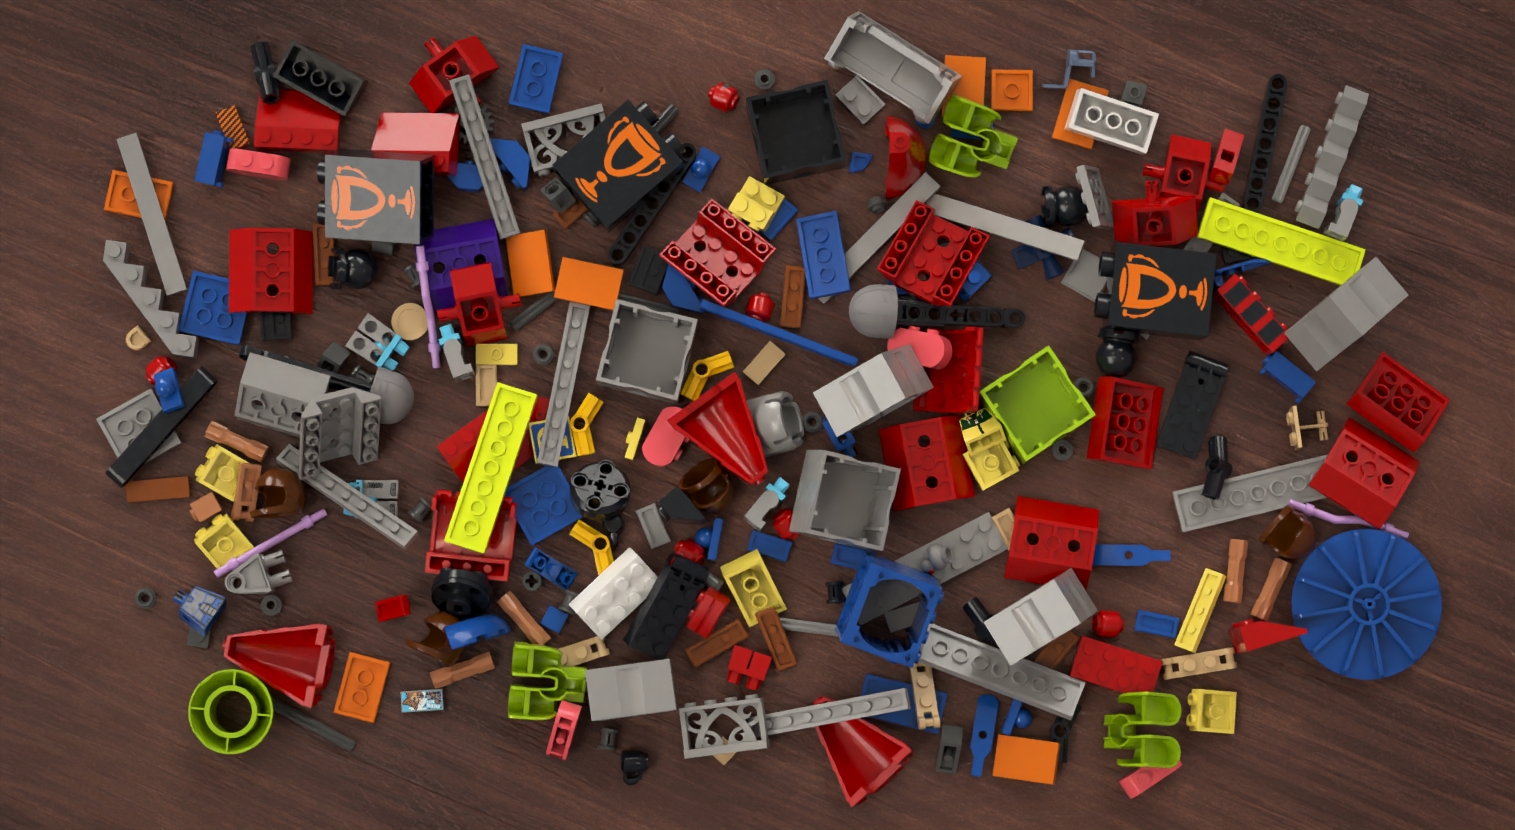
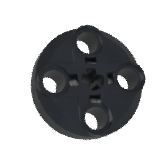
[570,460,631,521]
[431,567,493,618]

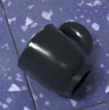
[602,515,625,549]
[621,750,649,785]

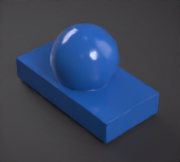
[682,147,720,193]
[154,368,185,414]
[695,518,723,561]
[1001,699,1032,736]

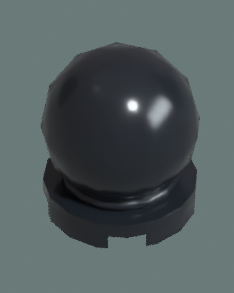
[1041,185,1089,228]
[328,248,379,290]
[1095,328,1140,378]

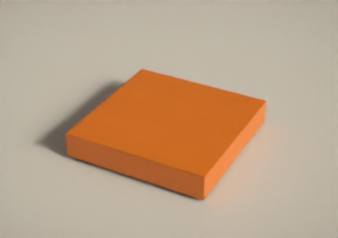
[991,70,1033,112]

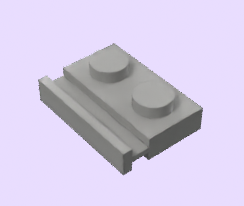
[835,75,885,126]

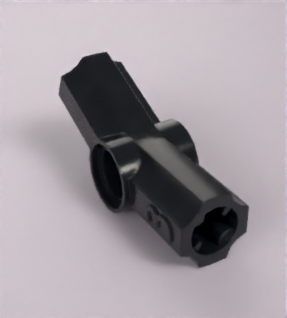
[250,42,280,105]
[1201,436,1233,500]
[962,597,1000,649]
[1049,704,1082,763]

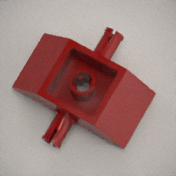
[409,35,500,113]
[1142,134,1225,215]
[1112,180,1198,247]
[437,262,522,347]

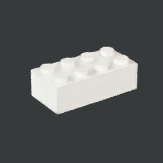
[1064,88,1159,155]
[569,547,658,640]

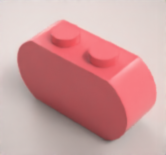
[226,148,291,181]
[887,326,952,370]
[642,406,689,467]
[546,700,582,760]
[1119,760,1183,799]

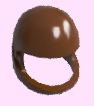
[679,458,734,514]
[250,468,305,519]
[1258,504,1317,560]
[405,611,466,666]

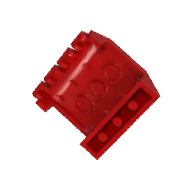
[913,327,984,413]
[425,489,517,581]

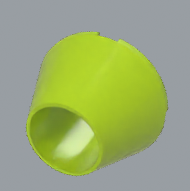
[188,669,274,754]

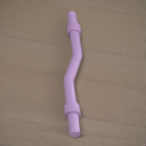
[416,245,441,368]
[1287,499,1409,540]
[214,508,328,578]

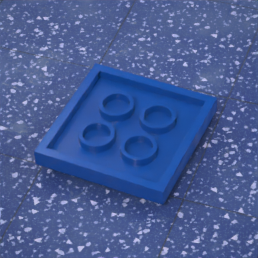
[178,271,248,346]
[504,466,584,546]

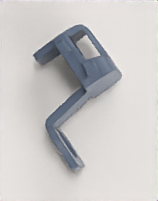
[1042,49,1096,88]

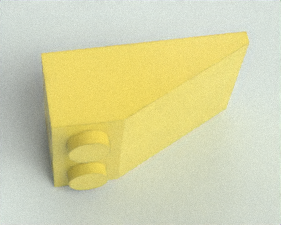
[720,549,787,627]

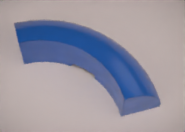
[444,614,511,651]

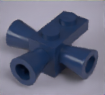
[1011,215,1075,280]

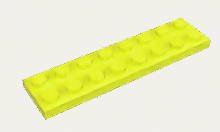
[1197,197,1366,285]
[444,382,538,554]

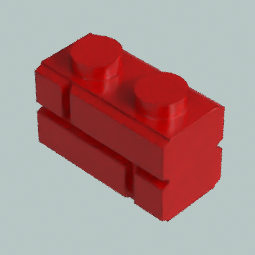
[686,587,730,638]

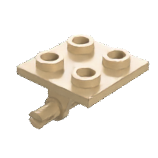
[1286,406,1329,450]

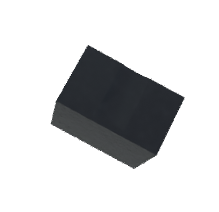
[746,80,846,185]

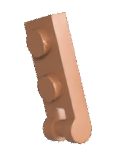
[231,462,262,522]

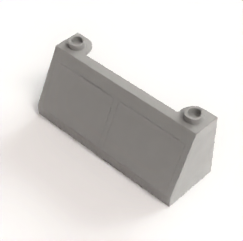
[824,11,962,124]

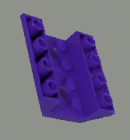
[414,219,509,314]

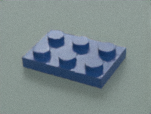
[509,44,563,114]

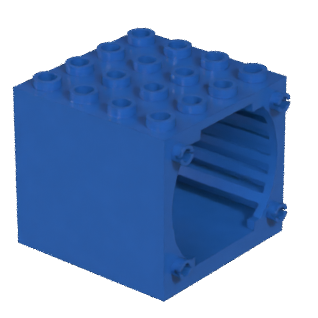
[835,550,944,668]

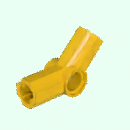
[680,351,734,401]
[570,393,604,457]
[569,519,614,576]

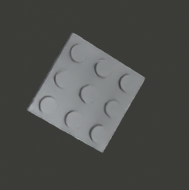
[1075,165,1114,230]
[96,389,182,464]

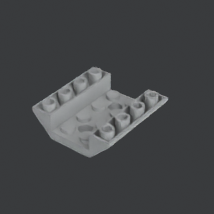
[235,352,331,438]
[298,387,381,480]

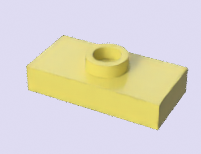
[476,344,518,365]
[625,417,646,461]

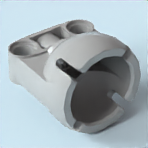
[746,391,804,457]

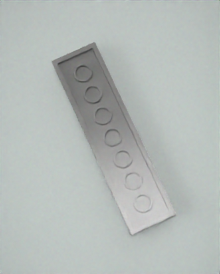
[1172,454,1328,533]
[842,512,1008,626]
[919,623,1086,720]

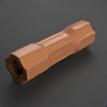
[204,421,269,463]
[1223,539,1248,603]
[1250,558,1292,622]
[497,591,551,645]
[430,652,495,689]

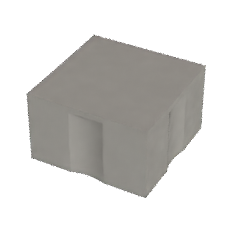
[1284,257,1408,371]
[596,299,698,405]
[813,344,934,437]
[789,450,901,551]
[984,568,1098,666]
[585,659,677,721]

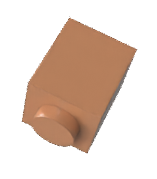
[189,492,224,523]

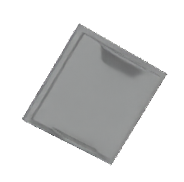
[1061,248,1108,302]

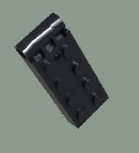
[1155,350,1229,460]
[623,552,709,660]

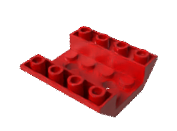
[659,199,776,307]
[877,200,990,307]
[229,228,313,315]
[878,415,976,512]
[1308,417,1419,529]
[1003,496,1099,591]

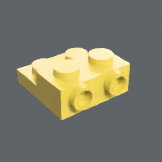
[728,176,786,232]
[962,440,1020,491]
[195,444,249,502]
[194,513,254,569]
[1186,689,1237,734]

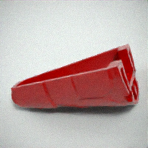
[885,116,927,199]
[667,372,768,486]
[223,624,335,708]
[812,696,914,807]

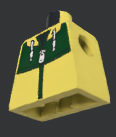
[959,408,1007,456]

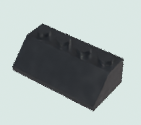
[273,40,368,116]
[658,485,705,525]

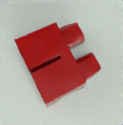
[728,645,772,691]

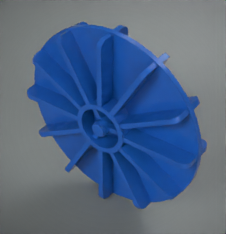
[1291,529,1442,680]

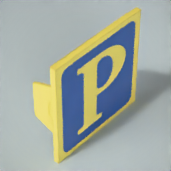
[528,416,577,464]

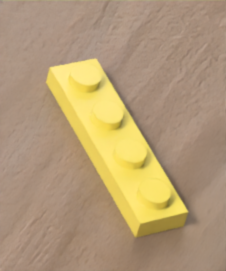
[1174,568,1227,653]

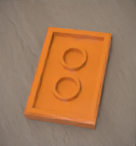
[941,55,986,117]
[1052,78,1109,150]
[104,170,174,221]
[506,230,555,298]
[554,257,624,310]
[333,652,391,723]
[993,734,1060,785]

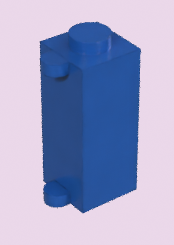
[194,130,234,187]
[1259,351,1316,404]

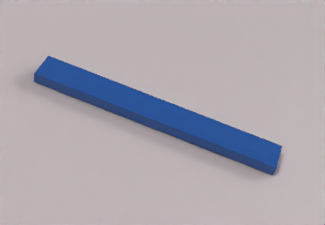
[698,299,858,367]

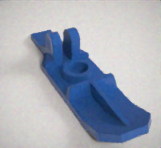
[1214,259,1271,288]
[1092,544,1171,566]
[970,694,999,777]

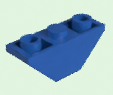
[490,138,531,191]
[447,161,502,193]
[662,264,705,315]
[525,547,577,590]

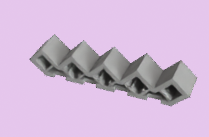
[1294,85,1369,229]
[103,240,200,359]

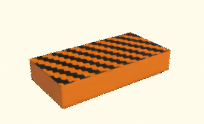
[216,105,250,149]

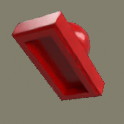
[375,594,411,622]

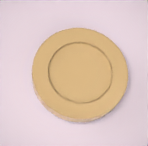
[391,303,428,341]

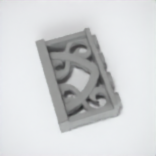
[521,103,606,176]
[679,694,770,759]

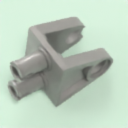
[225,549,293,594]

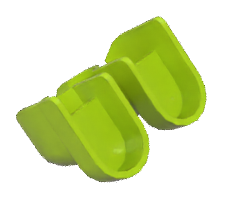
[929,94,1018,177]
[508,641,587,720]
[1103,692,1182,768]

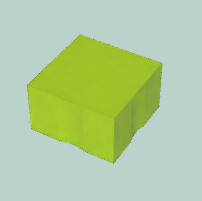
[979,345,1096,465]

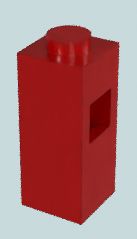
[1208,129,1244,185]

